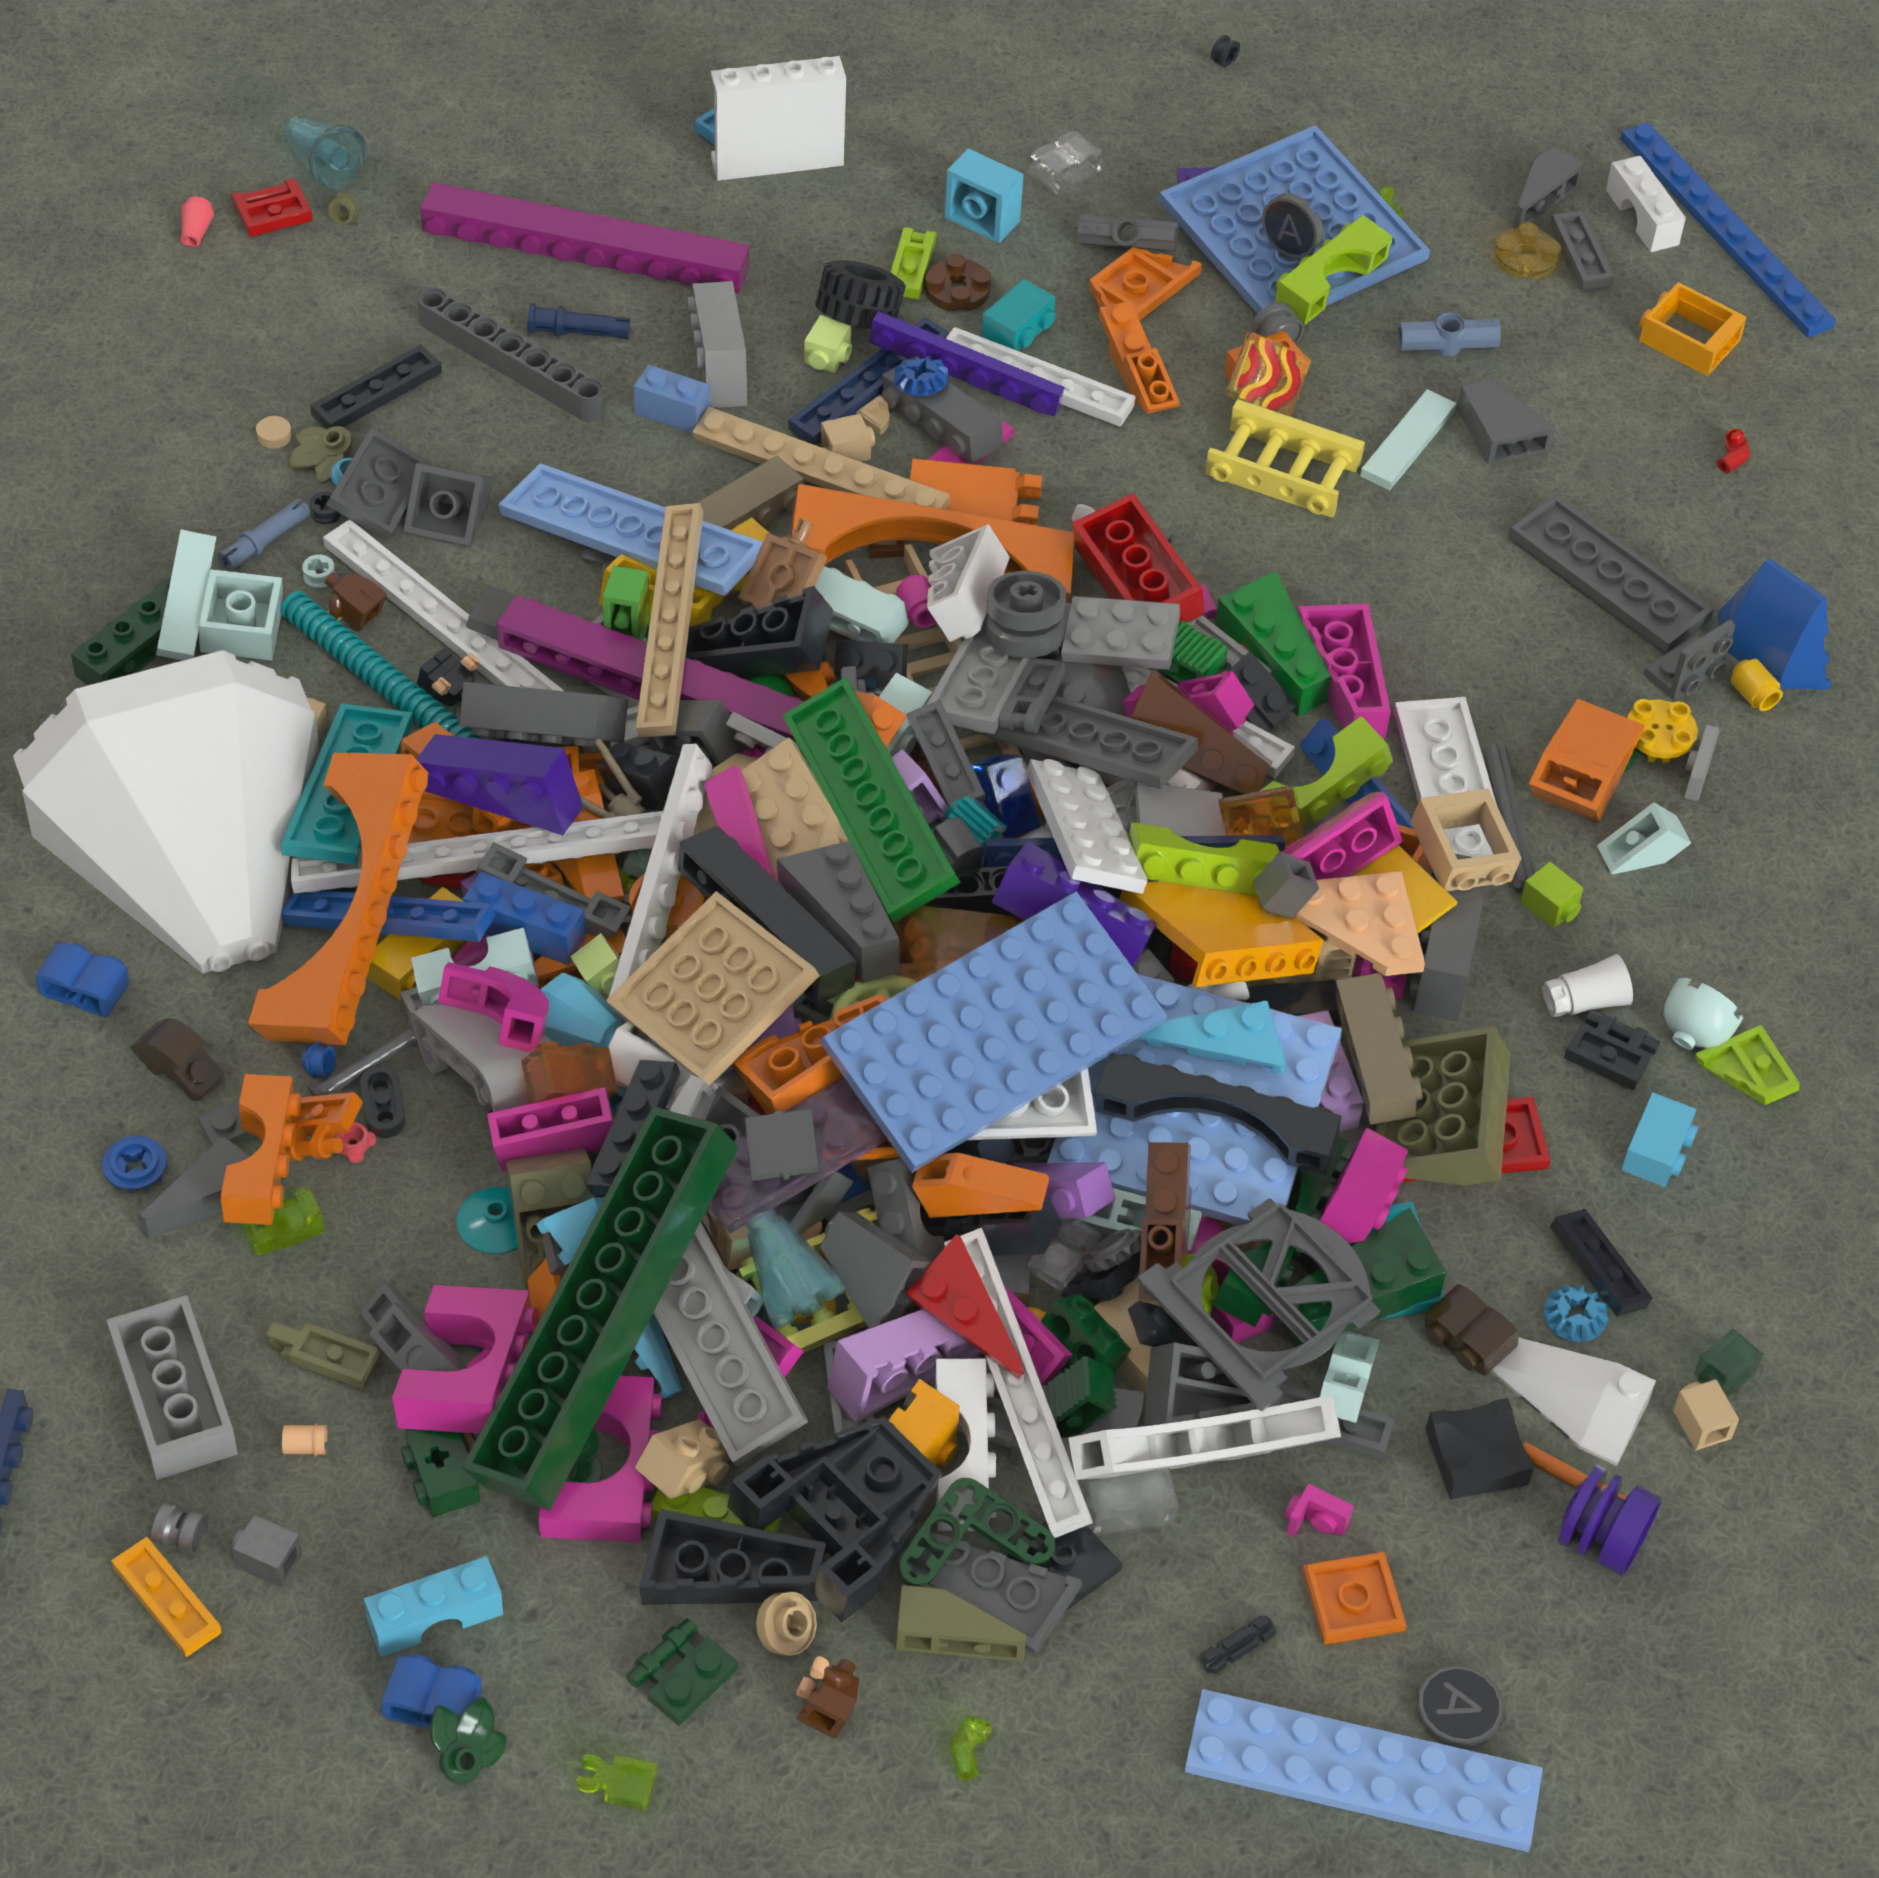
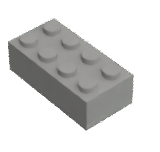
[106,1295,238,1480]

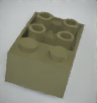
[505,1148,595,1289]

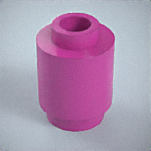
[896,575,937,628]

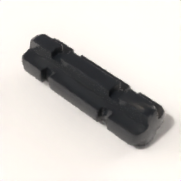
[1199,1616,1277,1674]

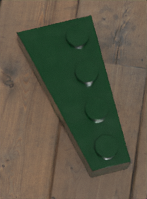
[1279,1208,1446,1348]

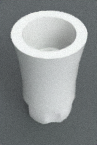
[1542,954,1633,1017]

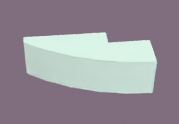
[1320,1331,1380,1423]

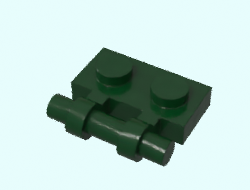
[626,1618,738,1726]

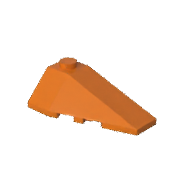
[531,769,625,901]
[732,994,888,1115]

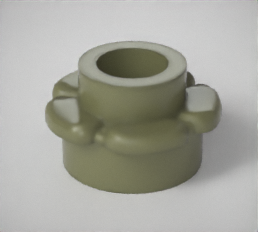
[327,192,359,225]

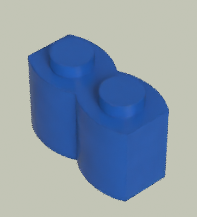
[36,942,129,1017]
[381,1654,482,1729]

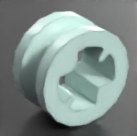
[302,555,335,588]

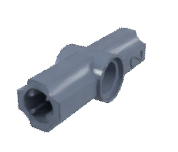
[1397,312,1501,357]

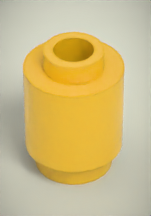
[1731,659,1783,711]

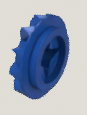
[894,356,948,396]
[102,1136,167,1194]

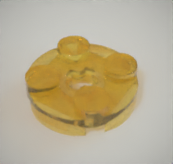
[1494,222,1561,279]

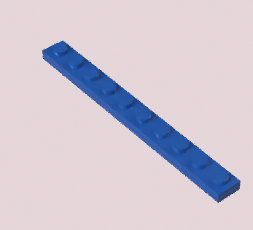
[1620,122,1836,338]

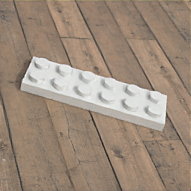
[1393,697,1496,857]
[1026,759,1148,894]

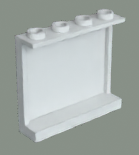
[711,56,846,181]

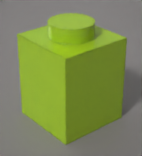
[1520,862,1584,929]

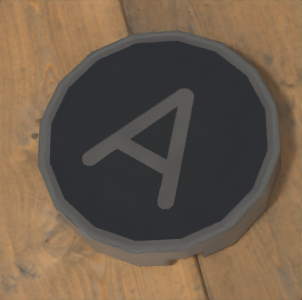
[1261,193,1323,258]
[1417,1665,1503,1749]

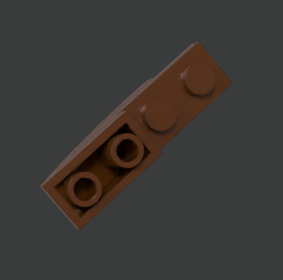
[1138,1142,1192,1301]

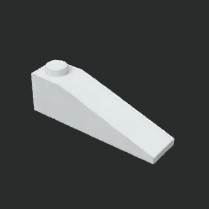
[1490,1338,1656,1466]

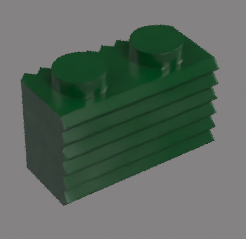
[1042,1356,1117,1438]

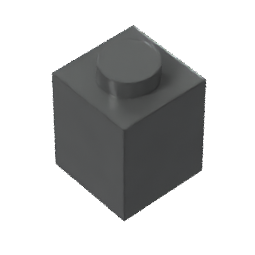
[1253,851,1319,919]

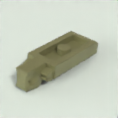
[265,1322,382,1390]

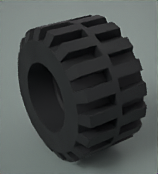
[815,260,906,329]

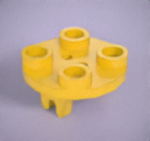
[1627,699,1698,763]

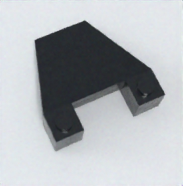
[727,1417,942,1622]

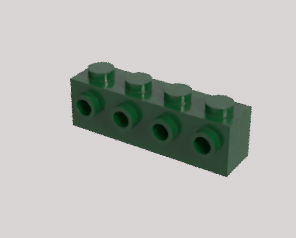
[71,577,171,685]

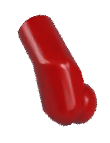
[1717,428,1750,474]

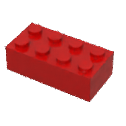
[1072,493,1205,622]

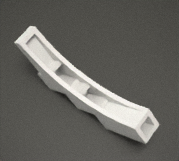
[1068,1396,1341,1480]

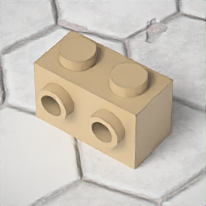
[635,1419,730,1499]

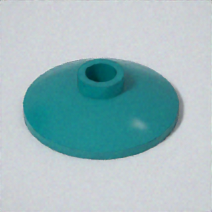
[456,1187,518,1254]

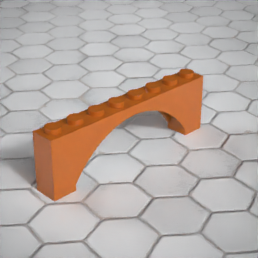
[790,484,1074,603]
[248,753,429,1045]

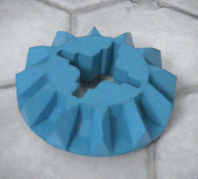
[1544,1283,1609,1342]

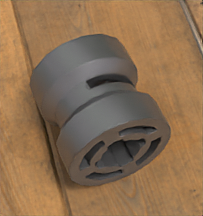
[151,1502,209,1555]

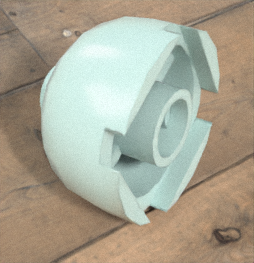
[1663,978,1743,1050]

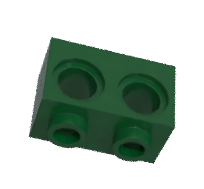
[1041,1293,1132,1378]

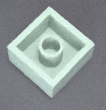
[198,569,283,661]

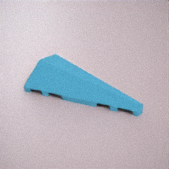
[536,1197,682,1400]

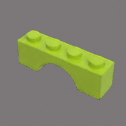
[1274,215,1393,326]
[1244,716,1393,843]
[1128,822,1280,896]

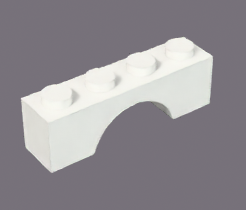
[934,1359,997,1531]

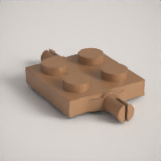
[738,518,828,610]

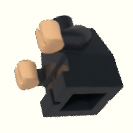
[417,646,480,707]

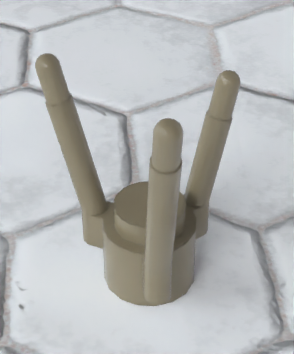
[580,739,648,819]

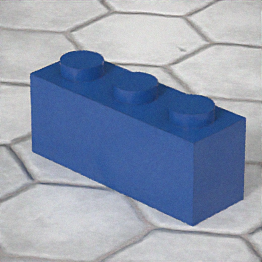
[463,872,586,965]

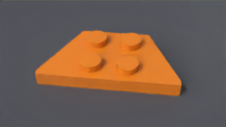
[1089,247,1202,321]

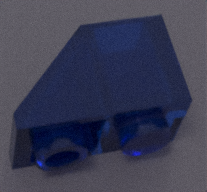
[972,754,1040,838]

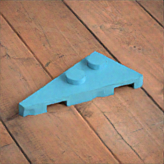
[1135,1001,1286,1074]

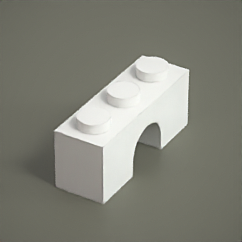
[1606,156,1686,252]

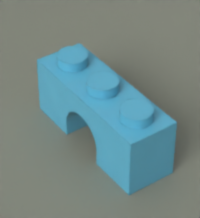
[364,1556,503,1657]

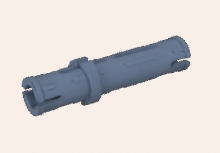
[217,498,310,572]

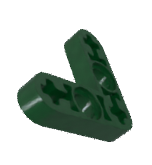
[898,1478,1055,1586]

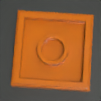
[1302,1552,1407,1645]

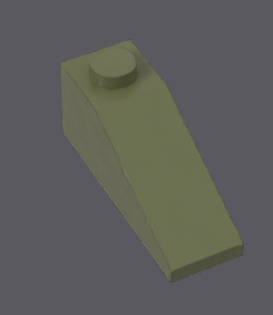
[896,1584,1027,1662]

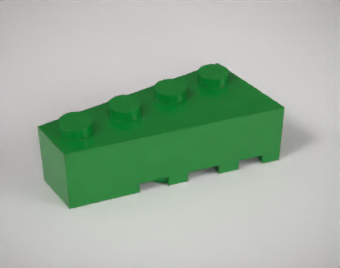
[1215,571,1331,716]

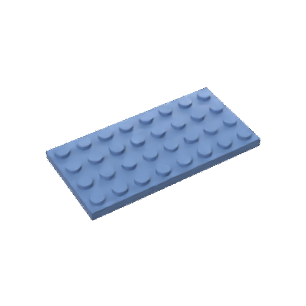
[820,891,1168,1173]

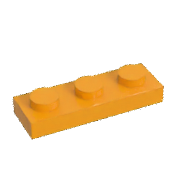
[111,1537,222,1657]

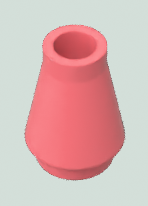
[180,197,214,247]

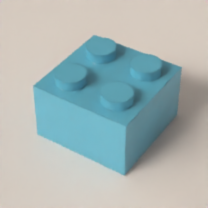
[945,148,1024,243]

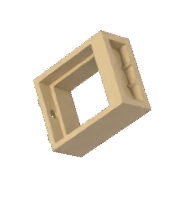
[1411,788,1521,891]

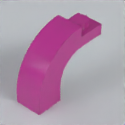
[438,962,549,1054]

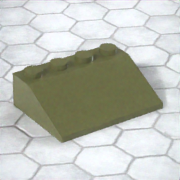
[1376,1026,1511,1186]

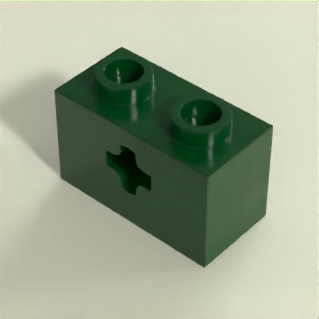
[400,1429,480,1518]

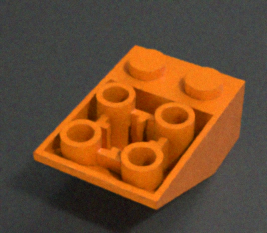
[1529,699,1645,823]

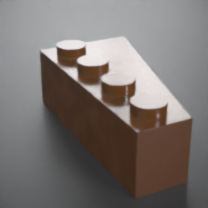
[1131,669,1273,797]

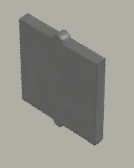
[745,1109,819,1181]

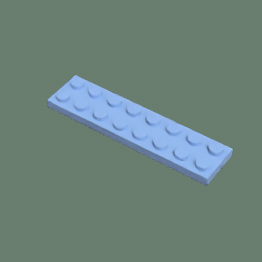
[498,463,763,596]
[1184,1689,1543,1852]

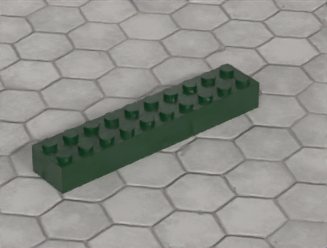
[462,1106,739,1511]

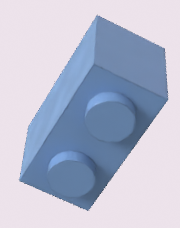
[634,364,711,433]

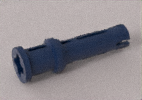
[527,303,631,339]

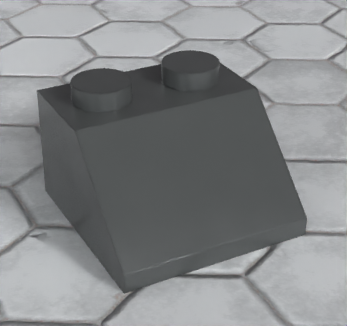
[403,463,494,546]

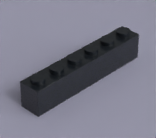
[678,825,857,1005]

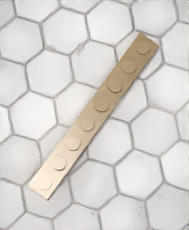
[692,406,951,510]
[636,503,704,737]

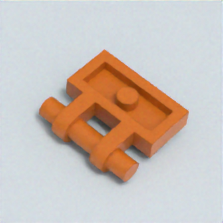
[286,1092,363,1162]

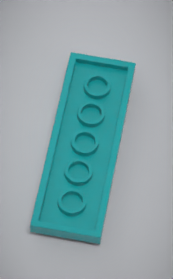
[281,703,413,865]

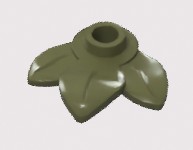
[289,426,353,483]

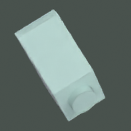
[1597,803,1691,874]

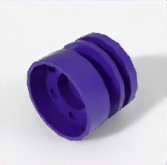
[1558,1464,1662,1577]

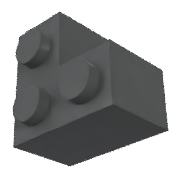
[648,700,749,769]

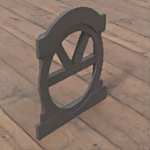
[1137,1198,1380,1411]

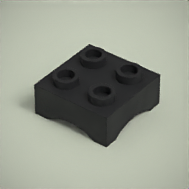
[1425,1398,1534,1499]

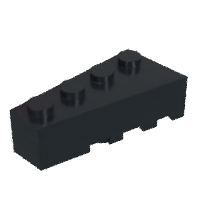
[685,586,833,678]
[878,1194,1063,1256]
[639,1509,827,1605]

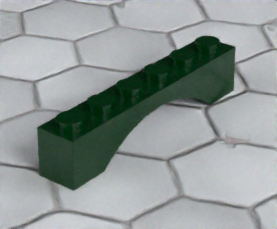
[1212,1137,1348,1327]

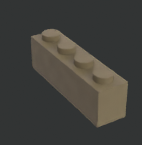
[697,455,804,530]
[1336,973,1422,1125]

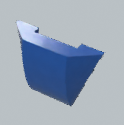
[1718,558,1831,690]

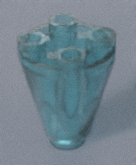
[745,1209,847,1330]

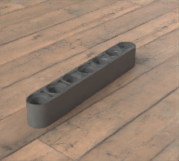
[417,287,604,421]

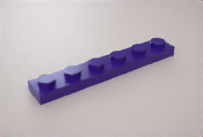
[868,311,1065,417]

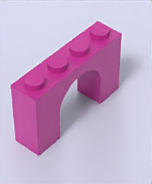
[392,1285,538,1434]
[539,1376,662,1542]

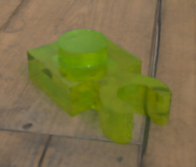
[576,1754,658,1811]

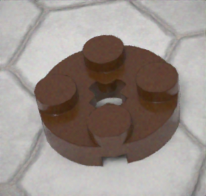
[925,253,991,312]

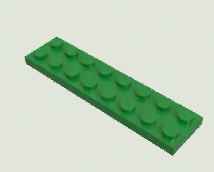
[782,677,961,922]

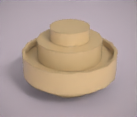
[756,1592,817,1656]

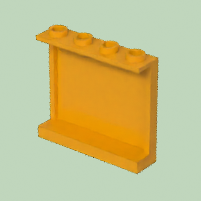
[1120,881,1324,987]

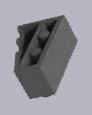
[1143,1343,1281,1427]

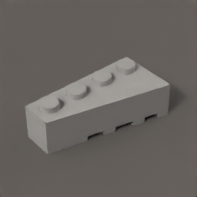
[687,281,747,408]

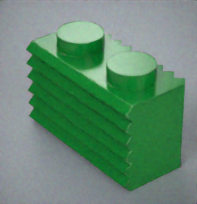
[1158,621,1227,682]

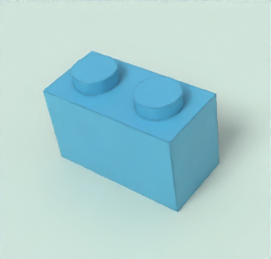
[1622,1092,1699,1187]

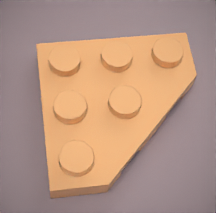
[1295,871,1425,976]

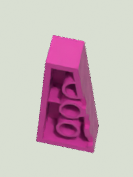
[1297,604,1391,740]

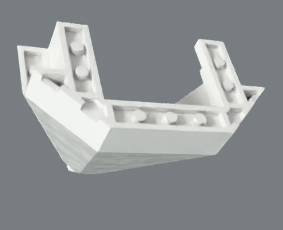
[13,650,320,974]

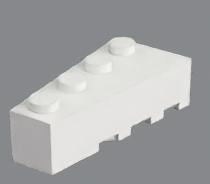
[927,524,1010,642]

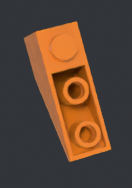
[912,1153,1049,1218]

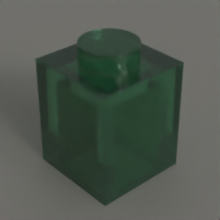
[1694,1328,1763,1398]

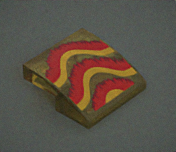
[1225,332,1312,417]

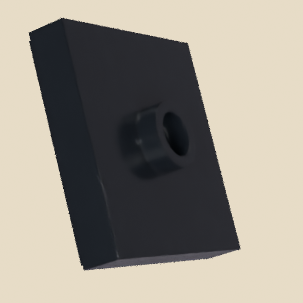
[1003,1521,1123,1612]

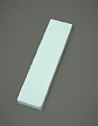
[1360,389,1457,490]
[156,529,216,660]

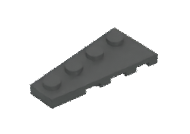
[894,1527,1083,1655]

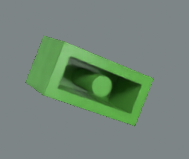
[602,565,650,641]

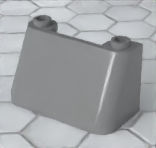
[410,1004,583,1112]

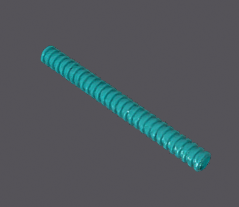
[280,591,486,740]

